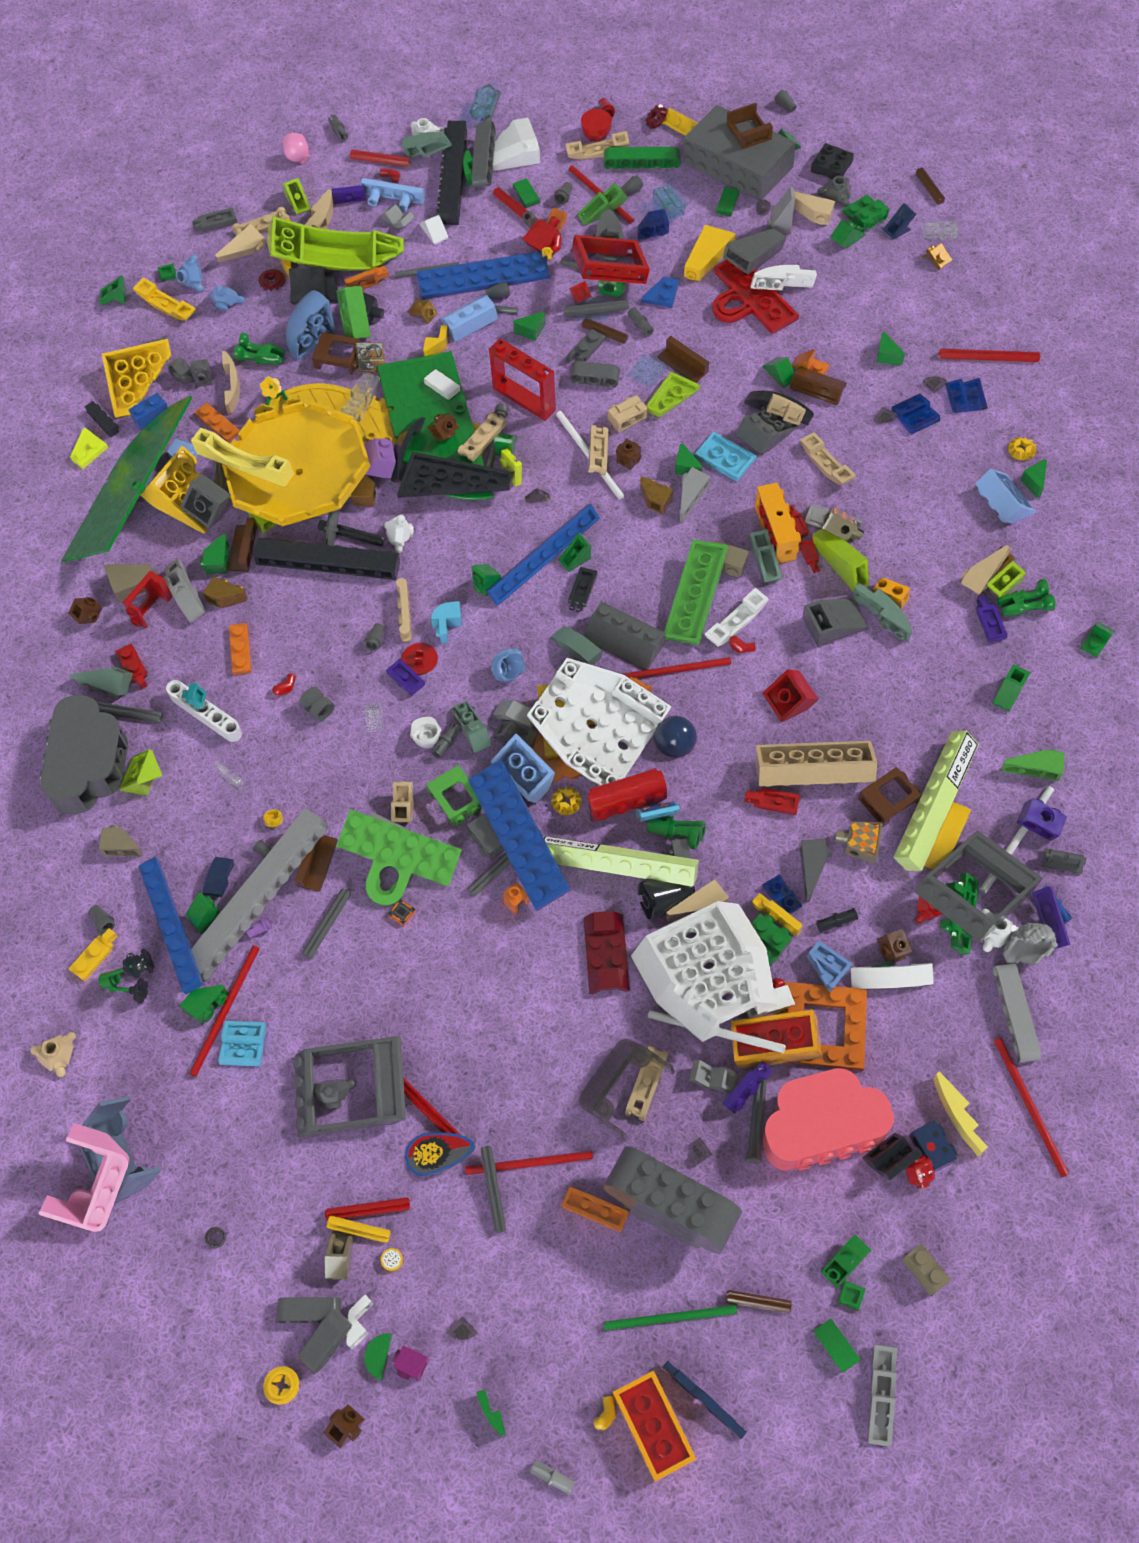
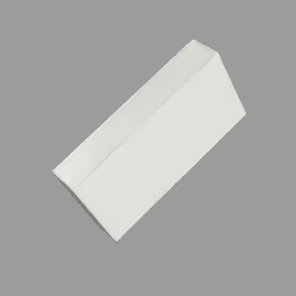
[424,369,460,400]

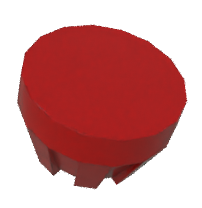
[581,109,612,142]

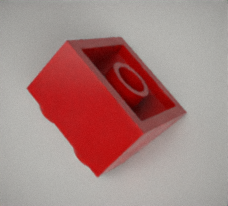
[762,669,819,722]

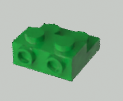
[842,194,889,231]
[751,913,792,967]

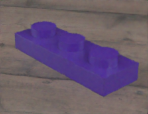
[1031,886,1071,950]

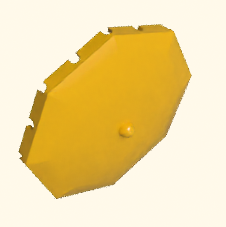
[222,401,371,526]

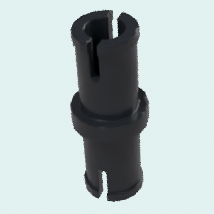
[816,908,858,933]

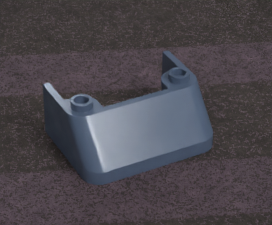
[79,1096,161,1204]

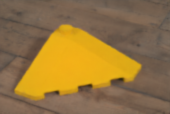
[102,339,172,418]
[140,446,208,534]

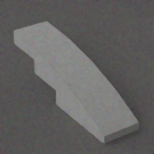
[868,1343,897,1447]

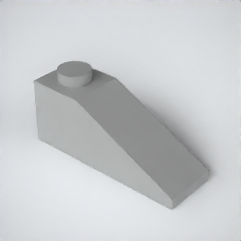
[767,187,795,235]
[680,467,710,523]

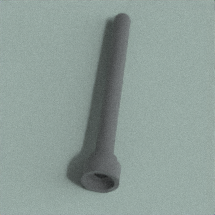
[485,404,509,468]

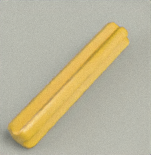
[327,1216,391,1243]

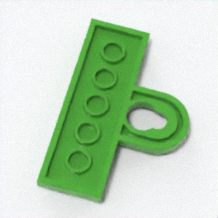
[336,809,462,905]

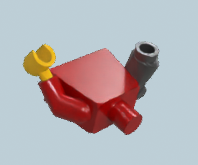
[522,212,562,260]

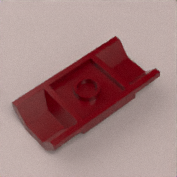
[583,911,630,994]

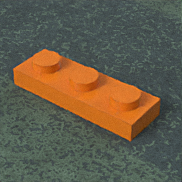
[194,402,240,443]
[229,623,252,675]
[561,1186,629,1233]

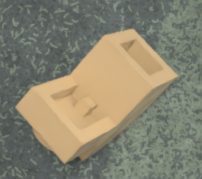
[391,781,414,822]

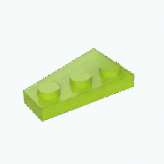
[646,372,701,418]

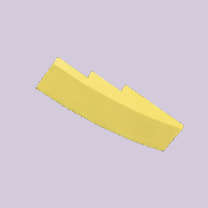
[933,1071,988,1157]

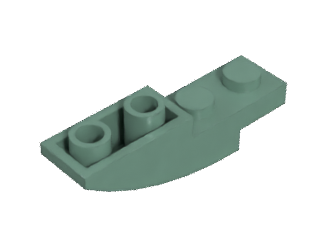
[853,583,912,642]

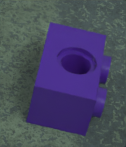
[1016,798,1067,841]

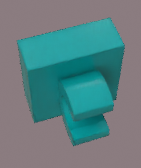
[181,683,206,709]

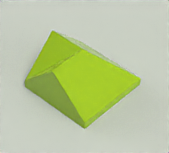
[119,749,162,796]

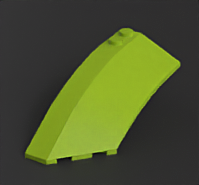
[267,216,404,271]

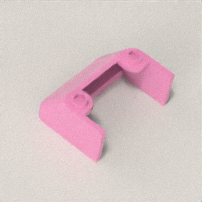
[39,1123,129,1232]

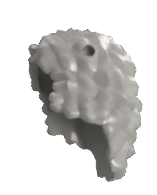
[1003,923,1058,965]

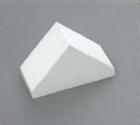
[419,215,448,245]

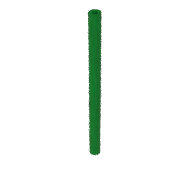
[604,1305,737,1331]

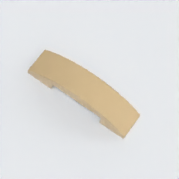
[566,131,630,160]
[222,351,240,414]
[800,432,856,486]

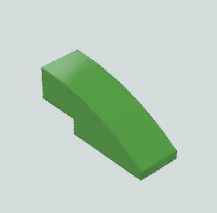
[577,183,628,226]

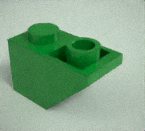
[830,220,866,248]
[471,564,501,597]
[992,664,1031,712]
[185,892,220,934]
[180,985,228,1025]
[821,1234,871,1288]

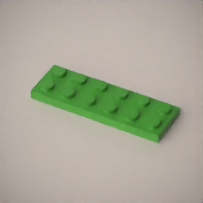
[664,539,729,646]

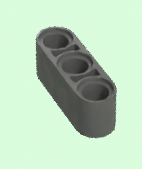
[569,361,620,387]
[276,1297,342,1323]
[298,1309,352,1374]

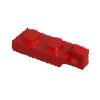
[115,643,148,690]
[744,788,800,815]

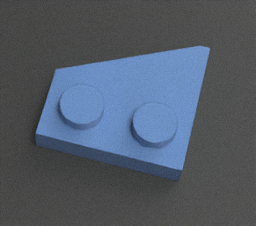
[807,941,852,993]

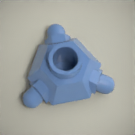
[176,254,204,293]
[209,285,245,311]

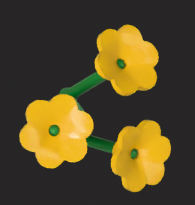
[254,376,301,415]

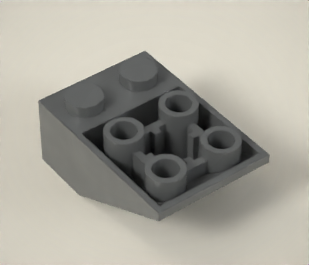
[736,409,798,454]
[802,599,868,646]

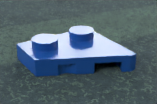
[641,277,680,308]

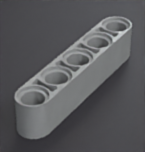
[993,963,1041,1063]

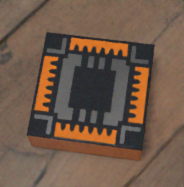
[388,899,416,926]

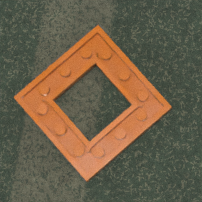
[783,982,867,1071]

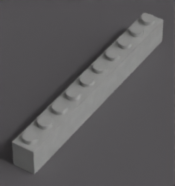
[191,808,329,984]

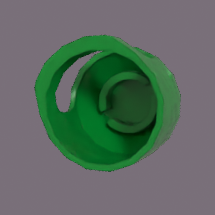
[599,280,627,298]

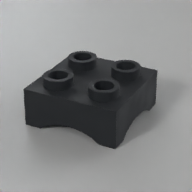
[811,143,854,180]
[289,267,325,305]

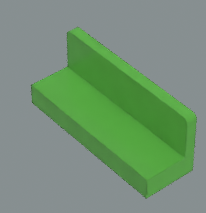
[336,286,371,339]

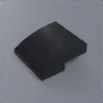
[862,1133,923,1180]

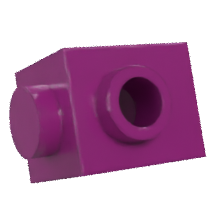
[392,1345,429,1381]

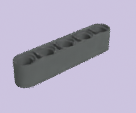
[472,121,496,188]

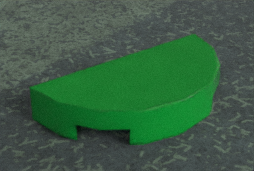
[364,1333,393,1380]

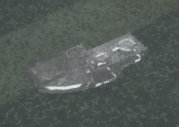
[340,373,380,421]

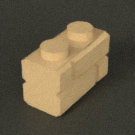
[607,395,647,433]

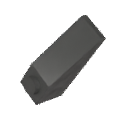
[800,839,830,902]

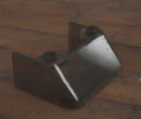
[579,1038,675,1141]

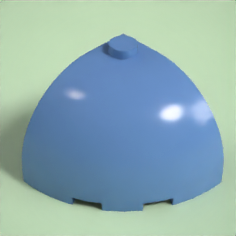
[286,290,336,361]

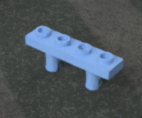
[361,178,425,212]

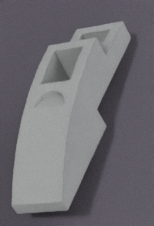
[164,558,205,623]

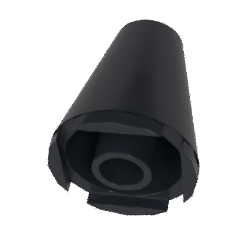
[638,880,695,920]

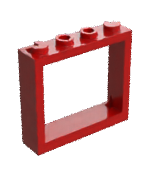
[571,235,650,284]
[489,338,556,421]

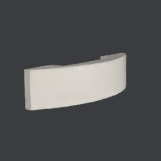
[704,588,769,647]
[850,963,933,989]

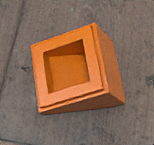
[546,208,567,232]

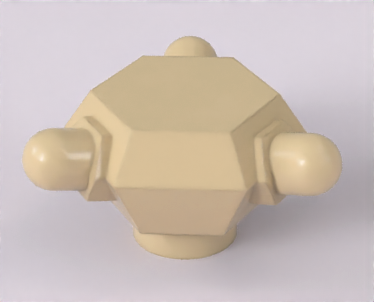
[30,1032,76,1077]

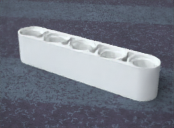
[166,680,242,742]

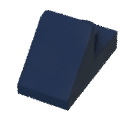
[883,203,917,240]

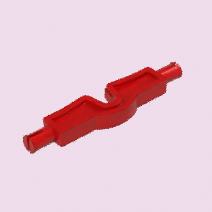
[789,505,821,573]

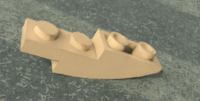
[305,189,334,229]

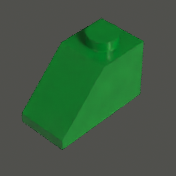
[200,534,229,574]

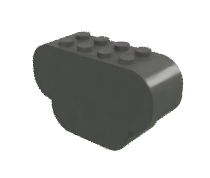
[40,695,128,814]
[603,1146,742,1254]

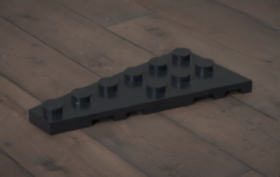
[397,452,514,498]

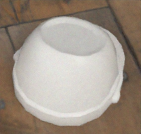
[410,717,442,749]

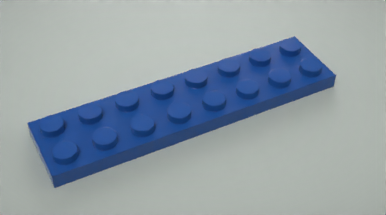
[416,251,550,300]
[468,759,571,911]

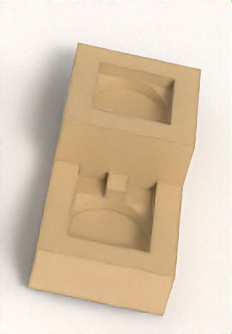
[766,394,806,425]

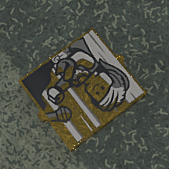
[355,341,385,374]

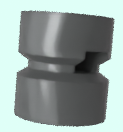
[299,687,335,722]

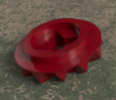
[645,104,667,129]
[259,269,285,291]

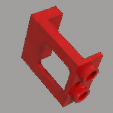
[123,571,172,629]

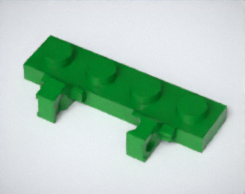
[940,873,979,955]

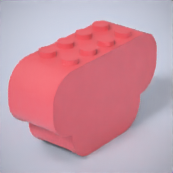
[762,1068,894,1171]

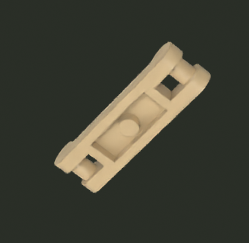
[232,207,291,236]
[458,412,507,461]
[588,425,608,475]
[396,578,412,642]
[625,1045,669,1122]

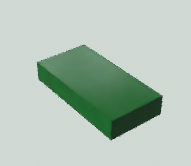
[513,178,540,208]
[716,187,740,216]

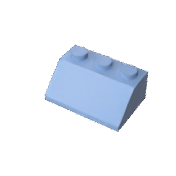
[440,295,498,341]
[975,468,1037,524]
[490,734,555,803]

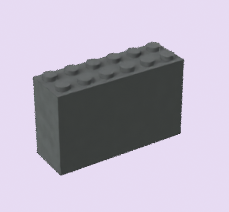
[683,105,795,201]

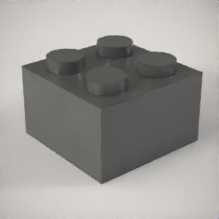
[180,474,231,528]

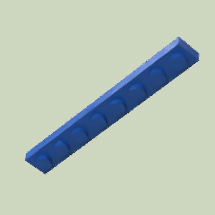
[486,504,600,605]
[138,856,204,994]

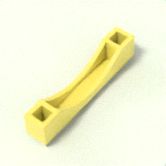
[191,428,294,487]

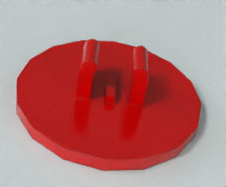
[401,643,438,675]

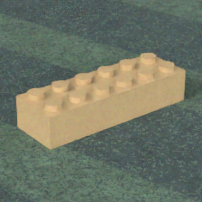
[755,741,877,787]

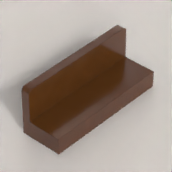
[658,336,709,383]
[790,367,847,405]
[227,518,257,572]
[295,835,338,892]

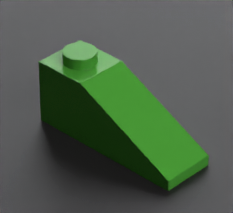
[1001,749,1065,781]

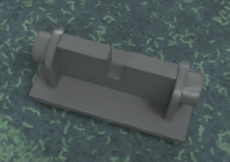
[1042,848,1087,874]

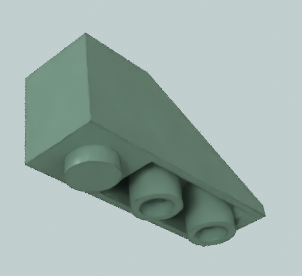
[69,667,133,697]
[450,701,492,753]

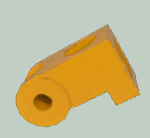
[872,578,910,610]

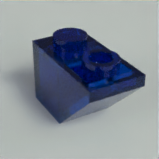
[637,209,669,240]

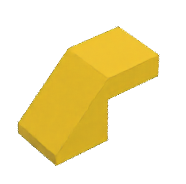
[423,325,449,356]

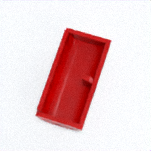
[587,768,667,822]

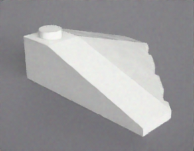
[493,118,540,171]

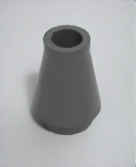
[774,90,797,113]
[621,175,643,196]
[554,182,573,204]
[485,281,510,299]
[364,623,384,651]
[89,905,115,933]

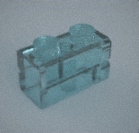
[469,84,498,122]
[653,184,686,222]

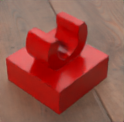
[569,281,592,304]

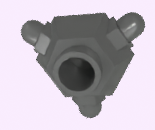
[817,176,851,207]
[314,1079,356,1109]

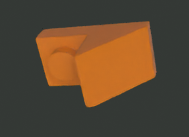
[792,350,829,375]

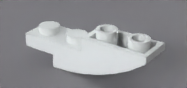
[750,265,817,290]

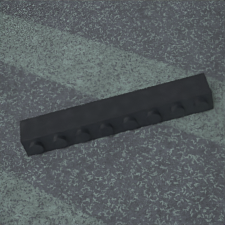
[436,121,467,225]
[253,538,400,580]

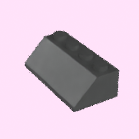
[584,601,666,670]

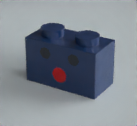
[909,1120,957,1172]

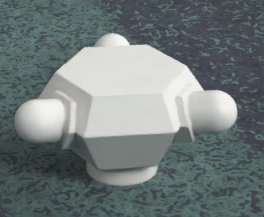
[411,118,444,135]
[384,515,414,554]
[981,909,1019,952]

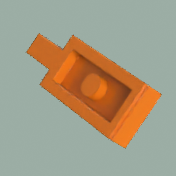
[344,266,389,290]

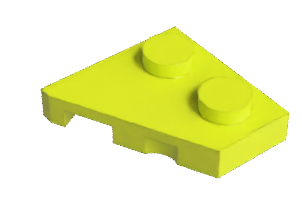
[70,428,108,469]
[499,449,522,487]

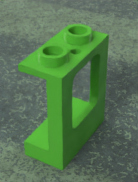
[426,765,483,826]

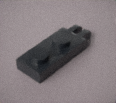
[568,567,598,612]

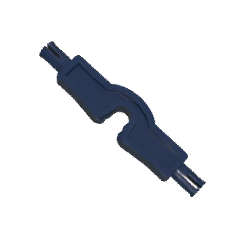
[662,1360,747,1439]

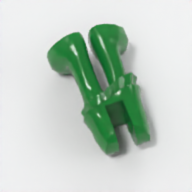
[233,332,286,365]
[997,579,1056,616]
[646,815,706,850]

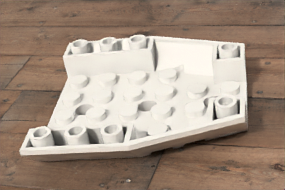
[527,658,671,786]
[631,901,777,1042]

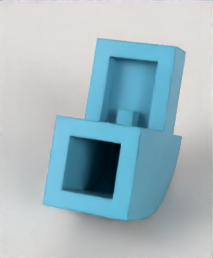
[431,601,462,643]

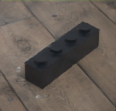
[84,401,119,438]

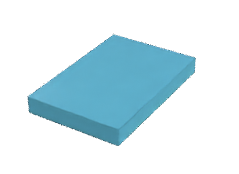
[694,431,757,481]

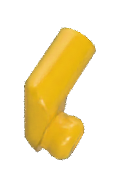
[593,1396,616,1430]

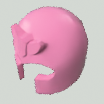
[282,132,310,165]

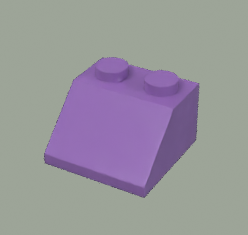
[364,438,396,479]

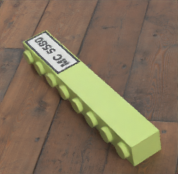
[893,730,979,871]
[543,836,699,886]

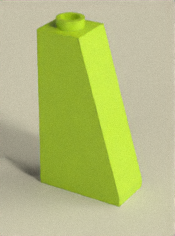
[813,528,869,592]

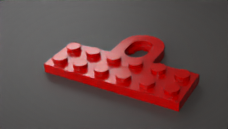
[712,260,799,334]

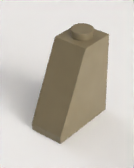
[104,564,159,602]

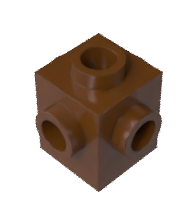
[427,413,459,441]
[616,439,642,470]
[68,597,102,624]
[877,929,912,963]
[324,1404,365,1449]

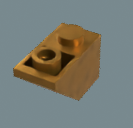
[349,475,377,507]
[640,476,673,514]
[203,577,248,608]

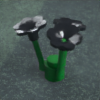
[99,948,154,1004]

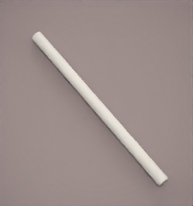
[556,411,624,500]
[980,786,1054,894]
[648,1010,786,1053]

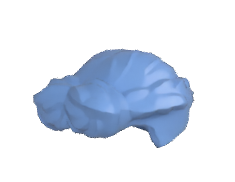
[491,648,525,683]

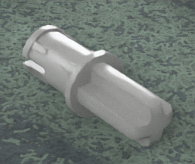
[530,1460,576,1495]

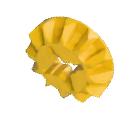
[1008,436,1037,461]
[551,786,582,815]
[263,1366,300,1405]

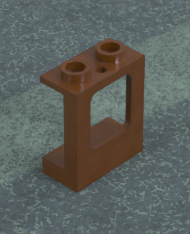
[727,102,773,149]
[312,332,364,375]
[858,767,922,827]

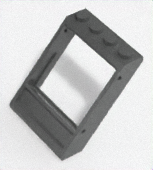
[914,830,1043,942]
[293,1036,406,1137]

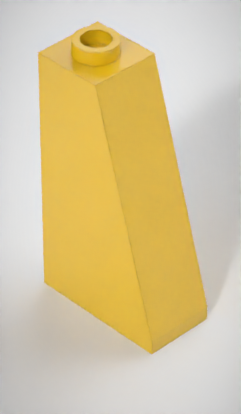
[684,225,736,281]

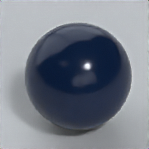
[654,716,697,758]

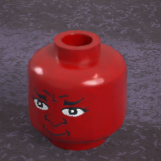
[905,1154,935,1188]

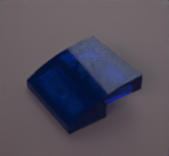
[945,378,988,413]
[891,394,940,435]

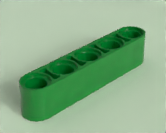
[603,146,680,169]

